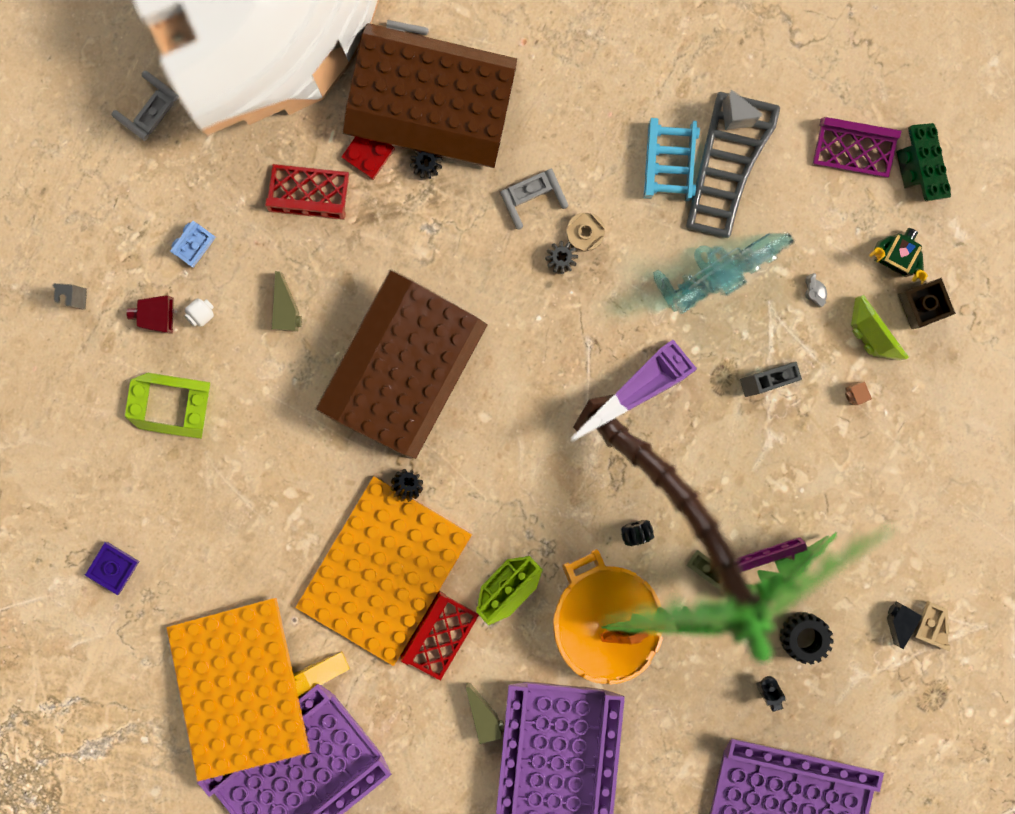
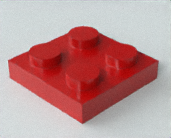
[341,137,395,180]

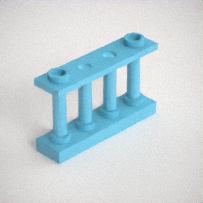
[644,118,700,201]

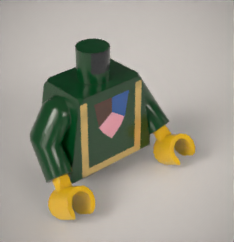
[869,228,928,284]

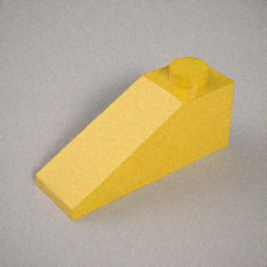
[293,651,350,696]

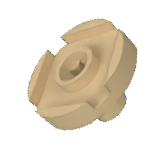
[566,213,605,252]

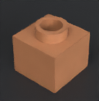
[845,381,872,405]

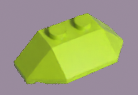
[851,295,909,360]
[476,556,543,625]

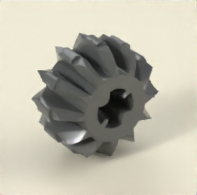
[545,241,578,274]

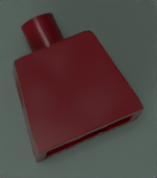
[127,296,174,334]

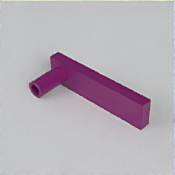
[736,537,808,572]

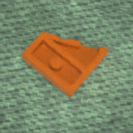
[599,630,649,644]

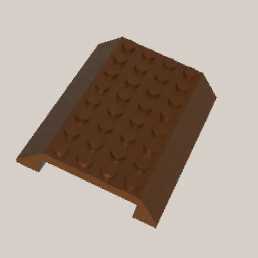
[343,23,517,168]
[316,270,488,459]

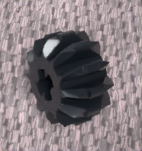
[410,150,443,179]
[391,469,423,502]
[621,520,654,546]

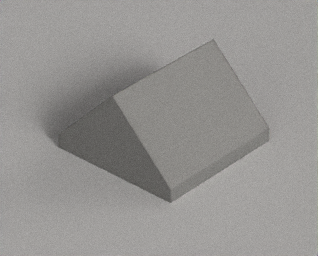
[722,90,763,130]

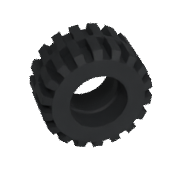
[780,612,834,665]

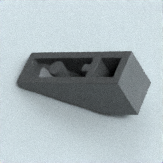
[740,362,802,397]

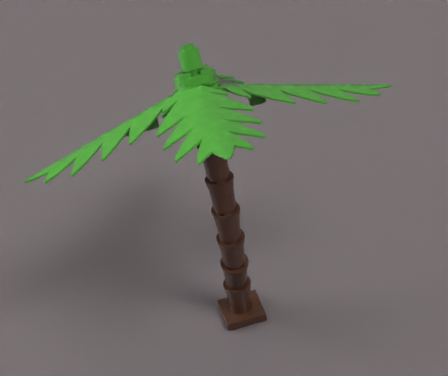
[573,394,893,664]

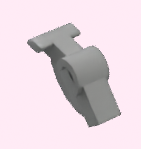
[805,273,827,307]

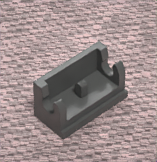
[53,283,87,309]

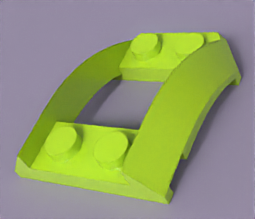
[125,372,210,439]

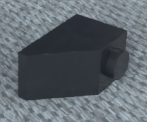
[887,601,922,649]

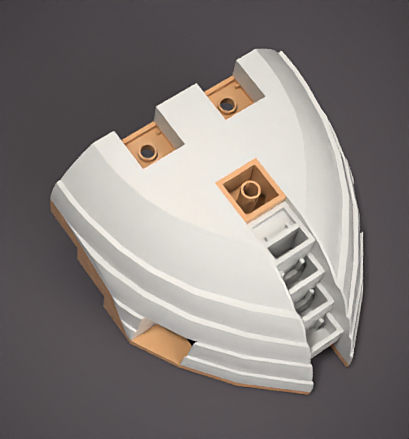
[134,0,379,135]

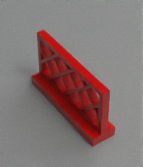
[265,164,350,220]
[400,591,479,681]

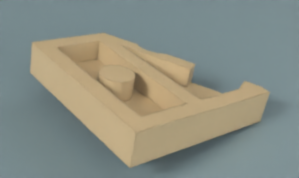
[913,601,951,652]

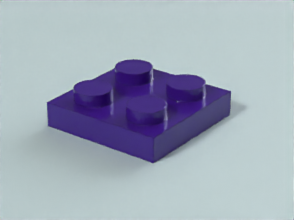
[85,542,140,595]

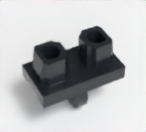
[756,676,786,712]

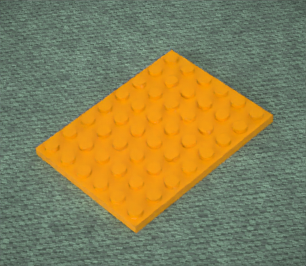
[295,476,472,666]
[166,598,310,782]

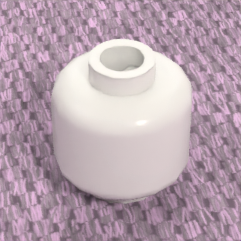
[184,298,214,327]

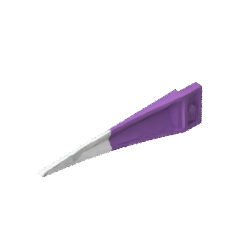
[571,340,697,441]

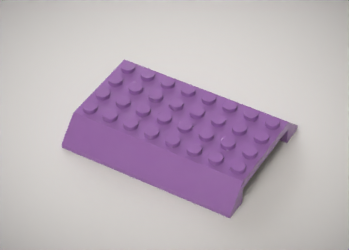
[496,682,625,814]
[197,683,391,814]
[710,738,884,814]

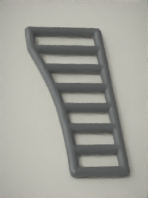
[686,92,780,238]

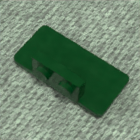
[896,123,951,201]

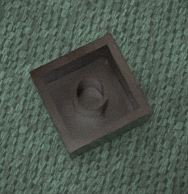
[898,278,956,330]

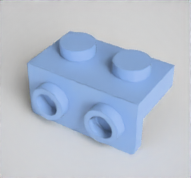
[170,221,216,268]

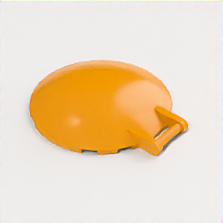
[553,549,663,684]

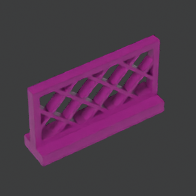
[812,117,901,177]

